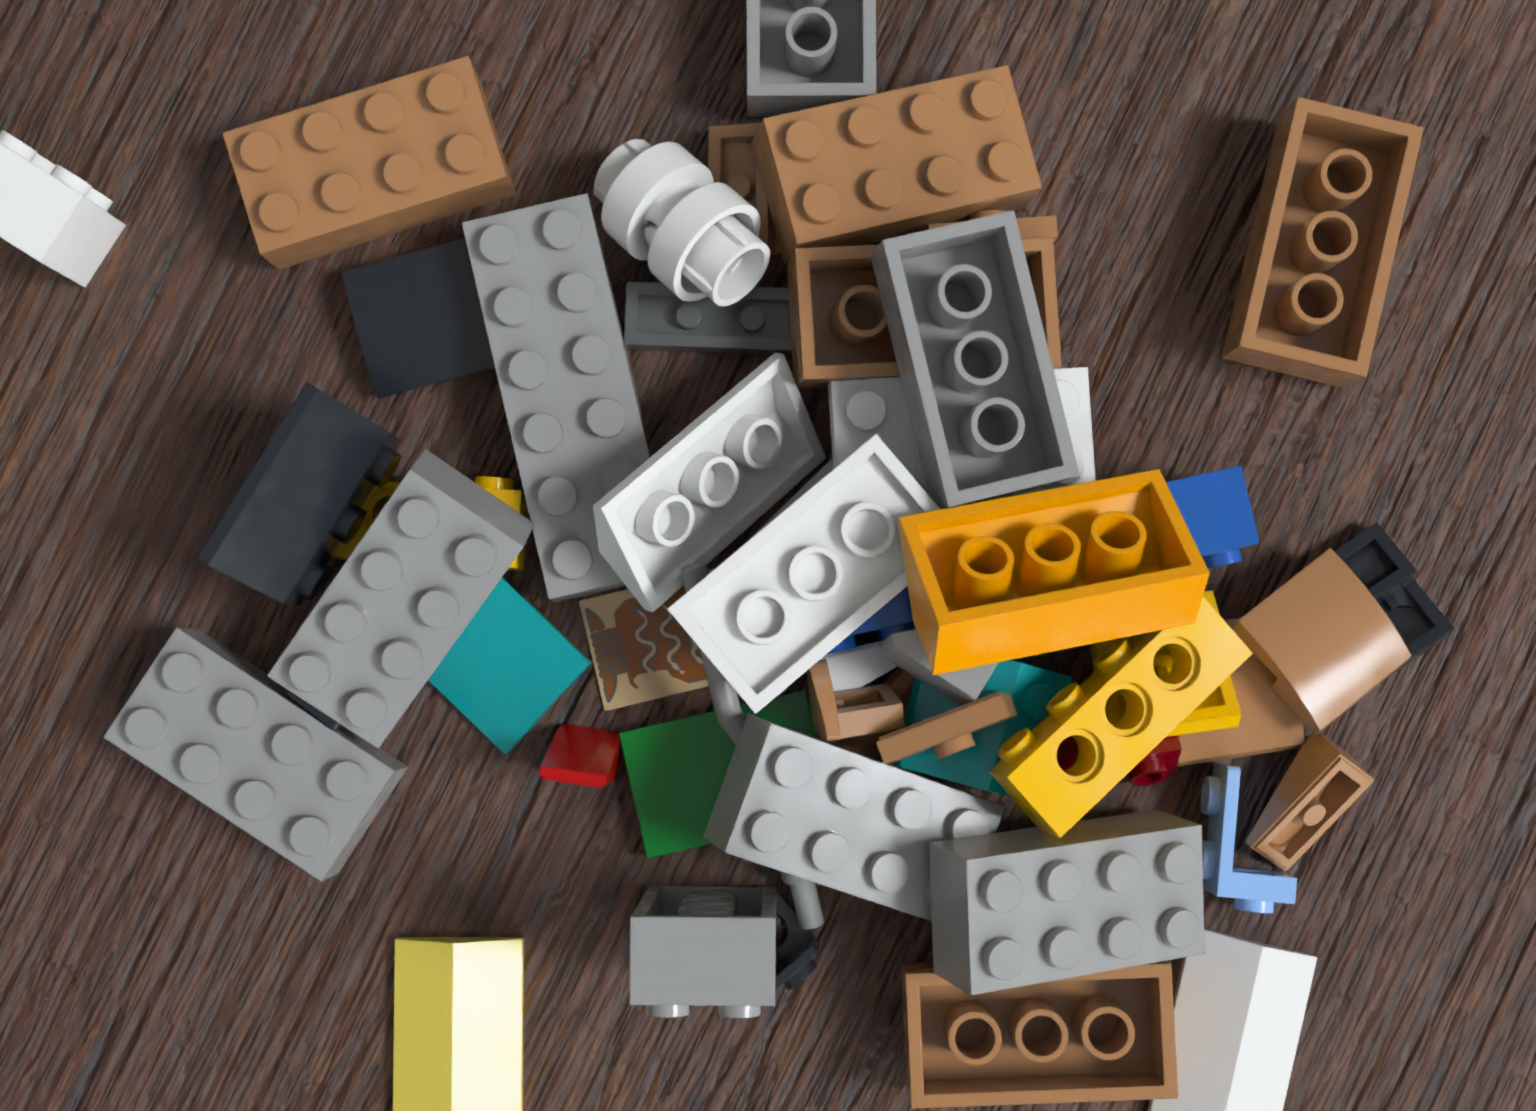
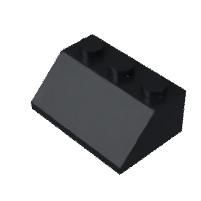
[197,382,402,606]

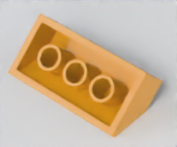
[898,469,1210,675]

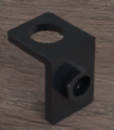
[775,890,820,991]

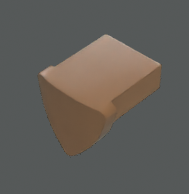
[806,659,905,742]

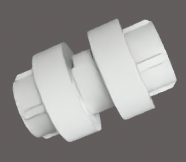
[594,139,770,306]

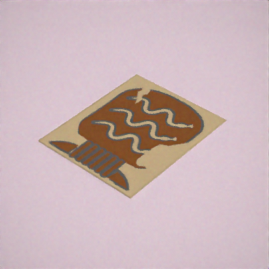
[579,569,714,711]

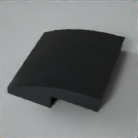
[341,236,495,399]
[1274,522,1454,681]

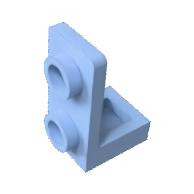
[1201,763,1297,913]

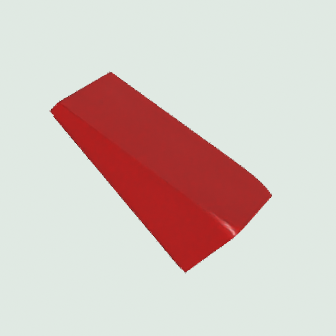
[539,724,621,788]

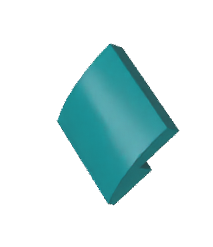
[428,576,592,755]

